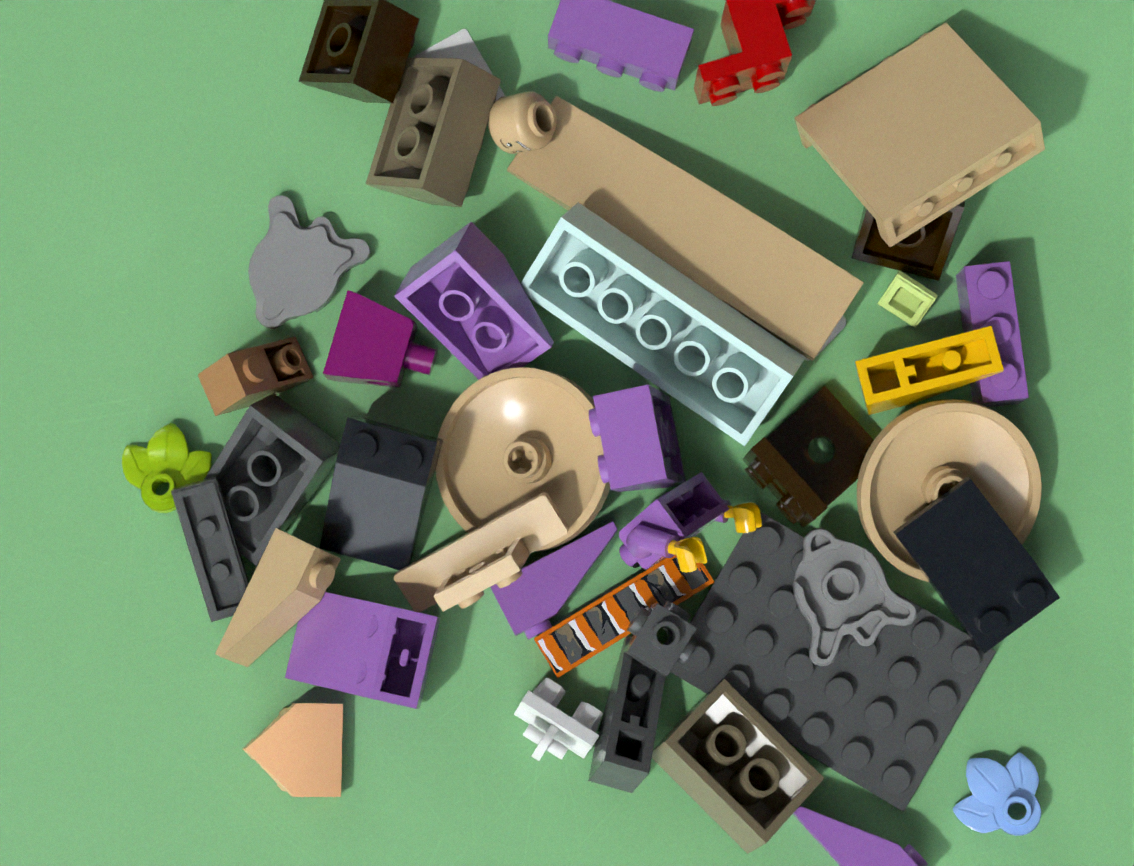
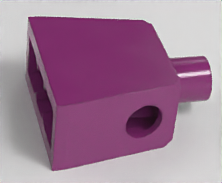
[323,290,438,388]

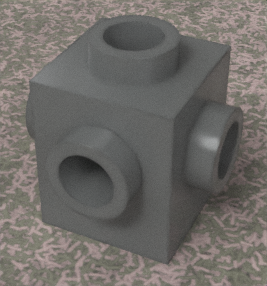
[623,601,697,676]

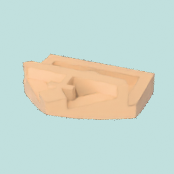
[243,703,343,797]

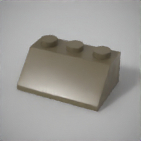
[366,57,501,207]
[652,679,824,854]

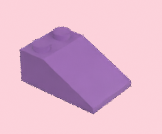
[394,222,554,380]
[589,384,686,492]

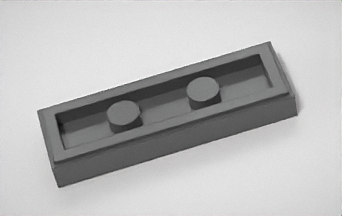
[171,476,249,622]

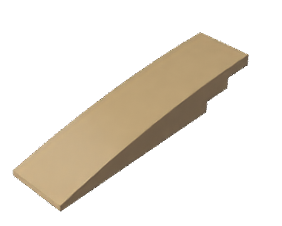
[507,96,864,361]

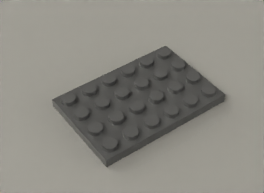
[670,512,996,812]

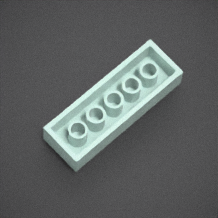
[521,202,806,446]

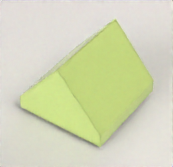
[877,270,938,328]

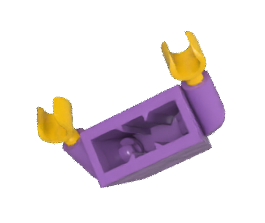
[619,472,762,572]

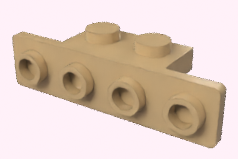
[394,492,569,613]

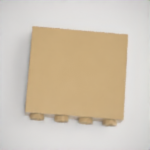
[794,23,1045,247]

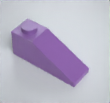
[490,521,617,640]
[793,806,928,866]

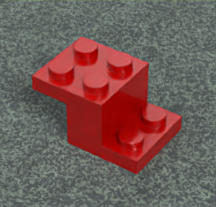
[694,0,816,106]

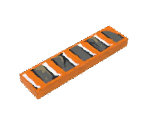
[534,555,714,678]

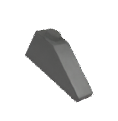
[588,636,666,793]

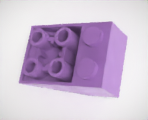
[285,592,441,709]

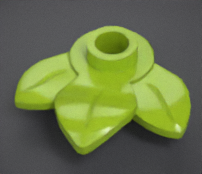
[122,423,212,513]

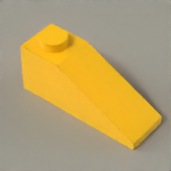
[855,326,1004,415]

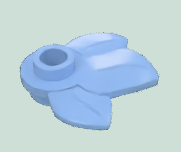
[953,752,1041,836]

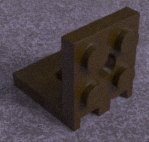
[742,386,874,527]

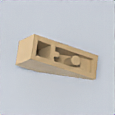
[215,528,341,667]

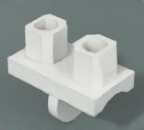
[514,678,603,761]

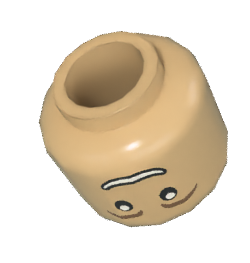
[488,91,557,154]

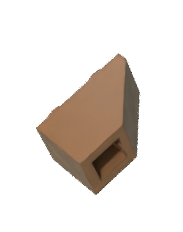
[198,336,313,416]

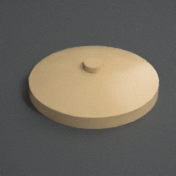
[435,367,610,552]
[857,399,1042,582]

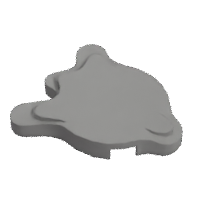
[248,195,371,329]
[793,528,917,666]

